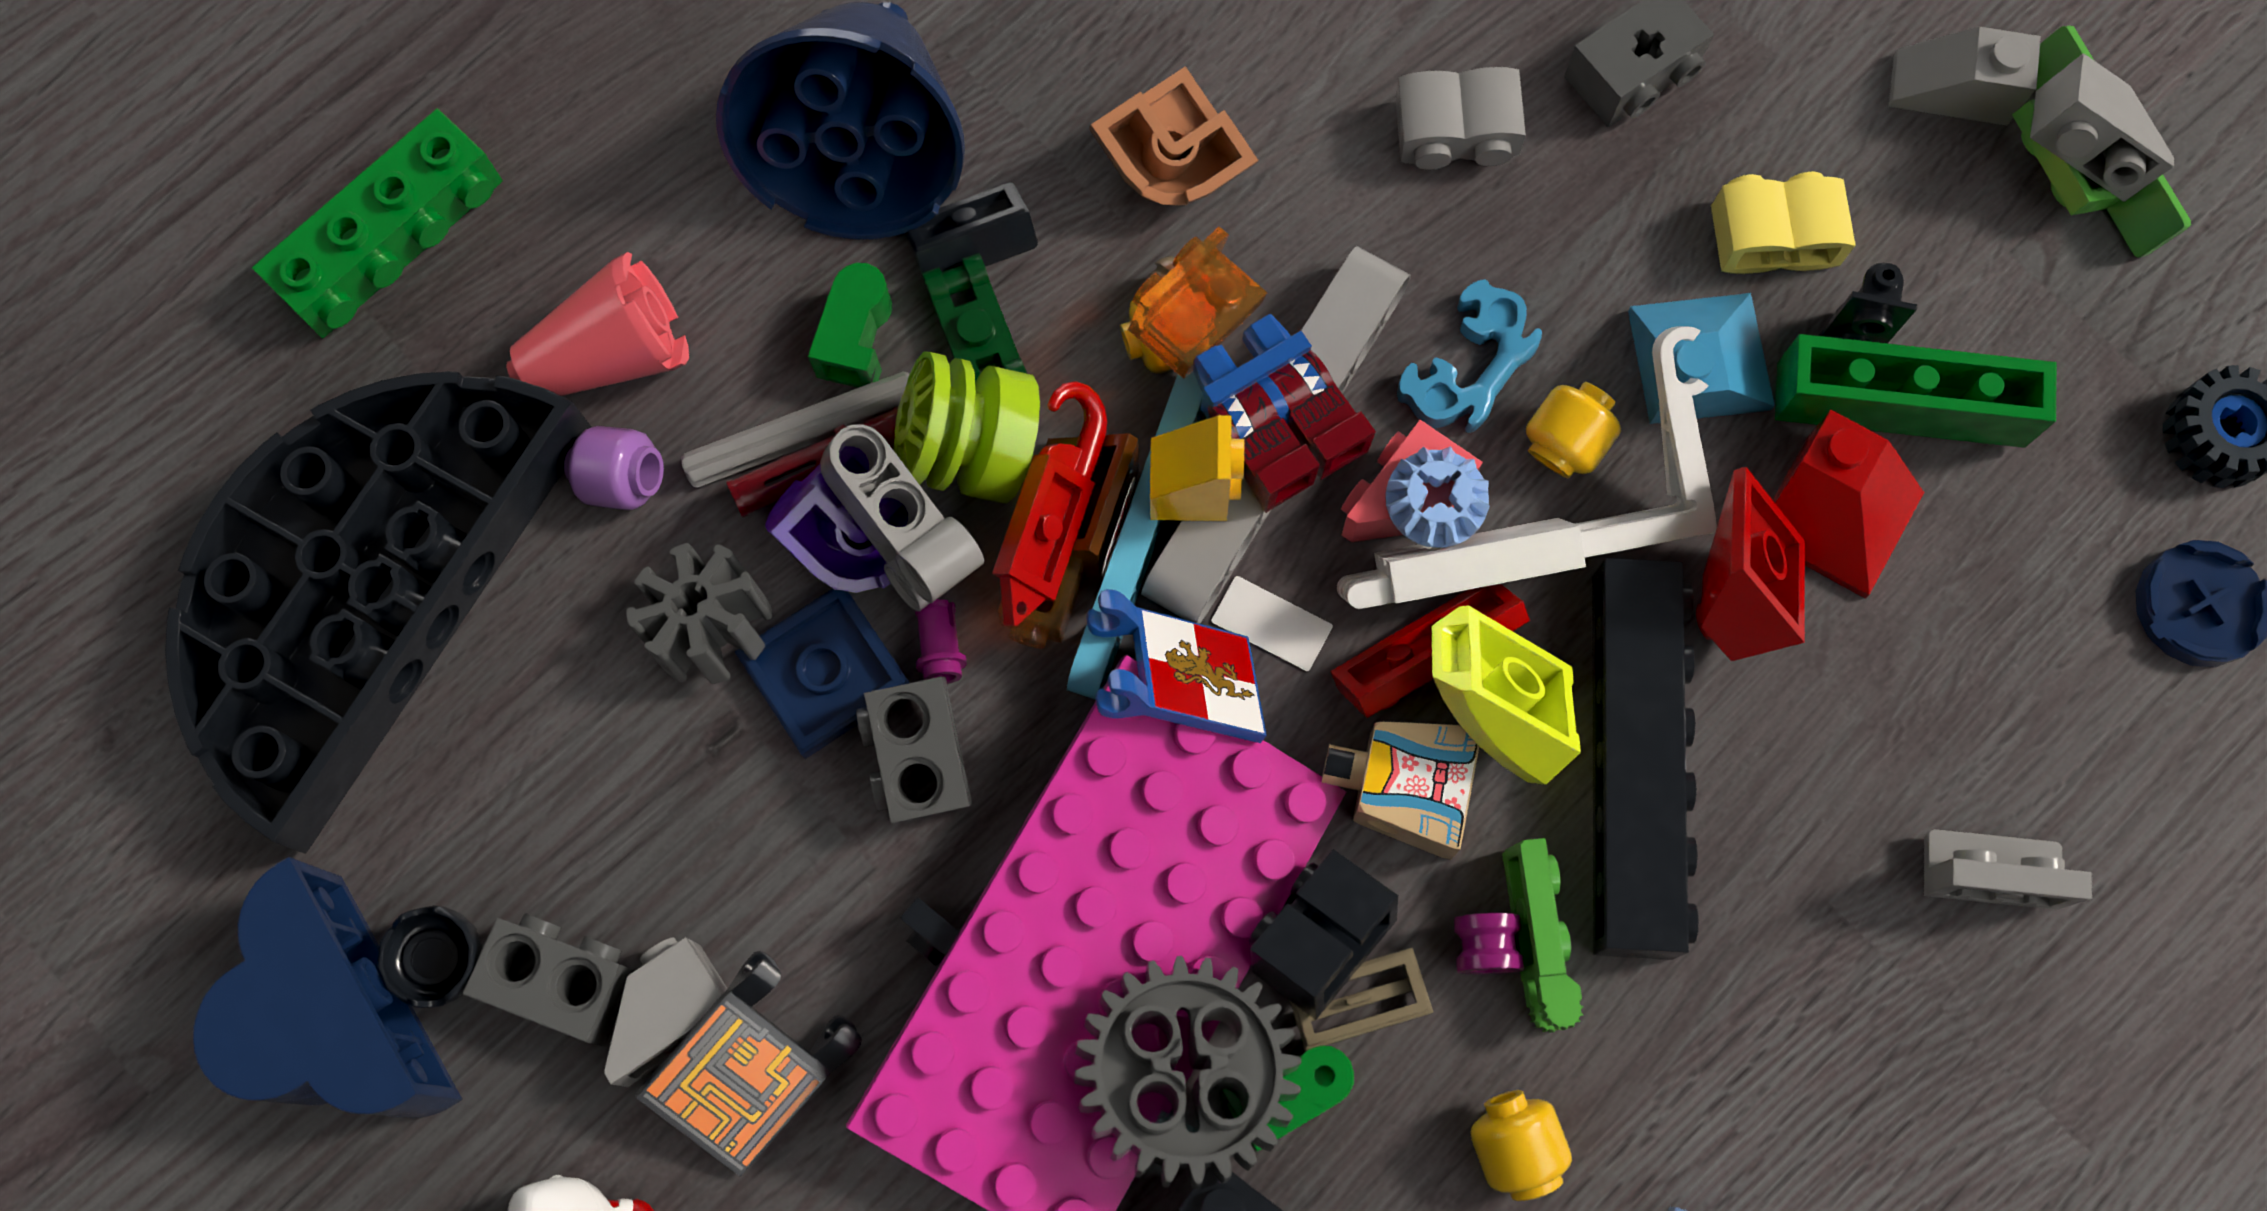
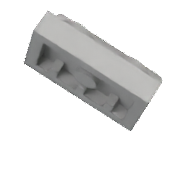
[1924,829,2092,910]

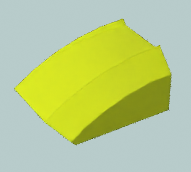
[1432,605,1581,785]

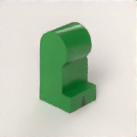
[808,263,892,388]
[1219,1045,1354,1152]

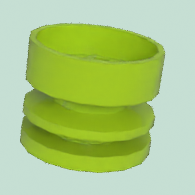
[893,351,1040,504]

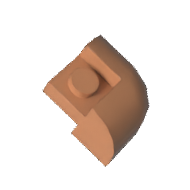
[1089,66,1259,206]

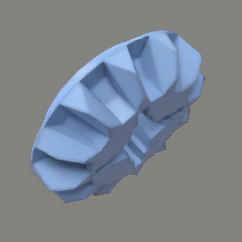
[1385,446,1490,548]

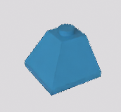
[1628,293,1775,424]

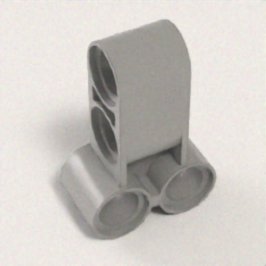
[820,425,984,611]

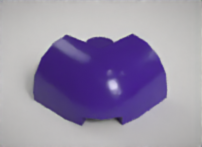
[765,446,908,593]

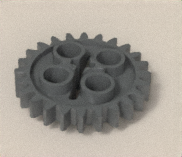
[1074,956,1301,1189]

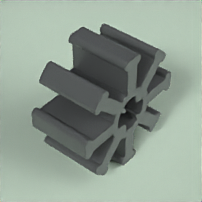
[626,543,772,684]

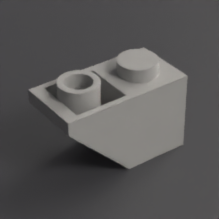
[2030,53,2174,201]

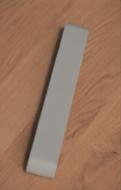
[1141,246,1410,624]

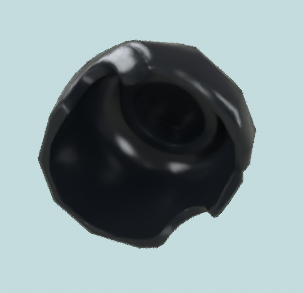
[376,905,483,1008]

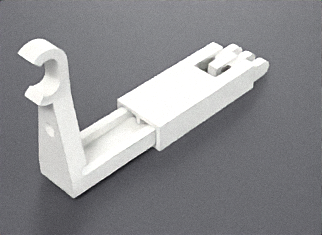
[1337,326,1717,609]

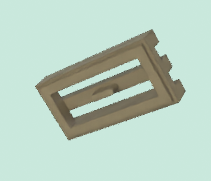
[1289,948,1434,1052]

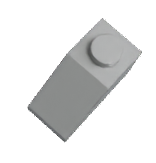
[1889,27,2041,125]
[604,937,727,1087]

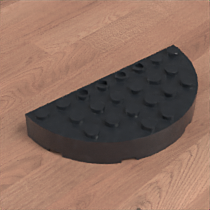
[165,371,592,854]

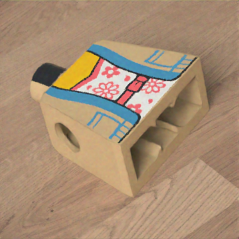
[1322,721,1479,860]

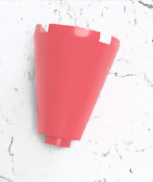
[506,252,689,396]

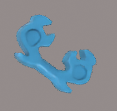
[1397,279,1542,433]

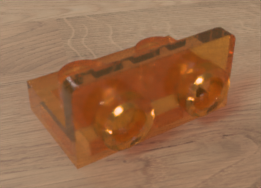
[1128,226,1268,379]

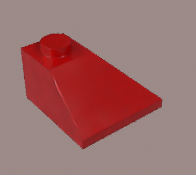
[1773,410,1924,599]
[1696,467,1805,662]

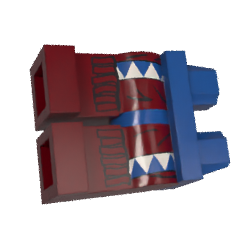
[1193,314,1376,513]

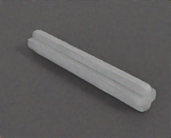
[681,371,909,487]

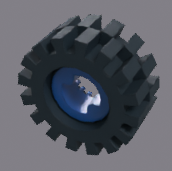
[2162,365,2267,488]

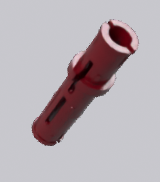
[726,406,898,518]

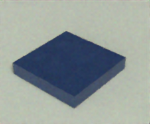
[735,589,909,759]

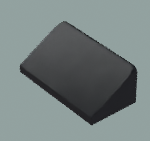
[905,182,1038,274]

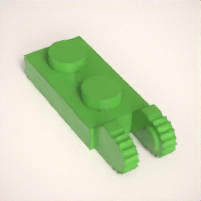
[1502,838,1583,1033]

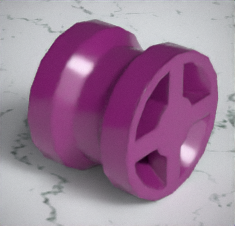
[1454,913,1524,974]

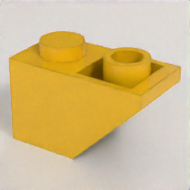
[1150,415,1244,521]

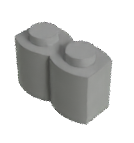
[1395,67,1526,170]

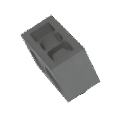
[856,677,972,823]
[463,913,635,1046]

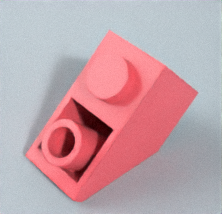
[1341,420,1483,542]

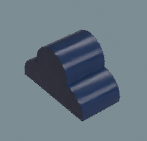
[193,857,463,1118]

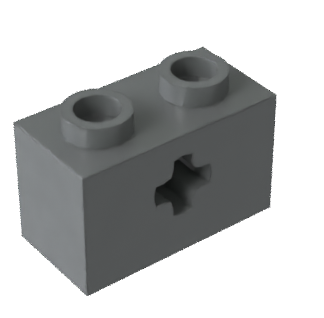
[1564,0,1714,128]

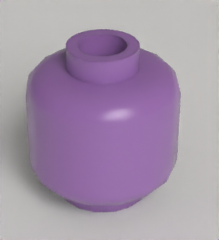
[564,426,664,510]

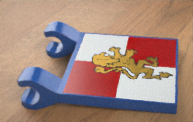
[1086,589,1267,743]

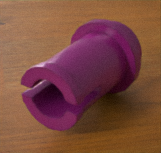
[915,599,967,684]

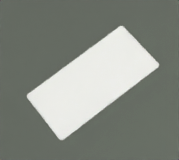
[1211,576,1333,671]

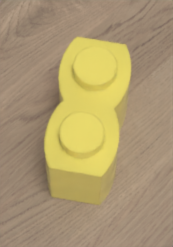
[1711,172,1856,274]

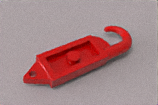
[992,381,1108,626]

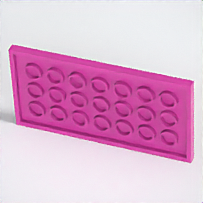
[846,655,1346,1211]

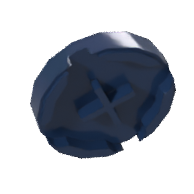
[2135,540,2267,667]

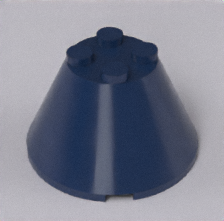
[716,2,965,240]

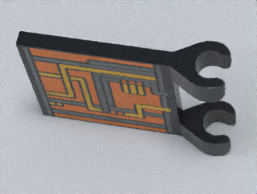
[635,951,862,1177]

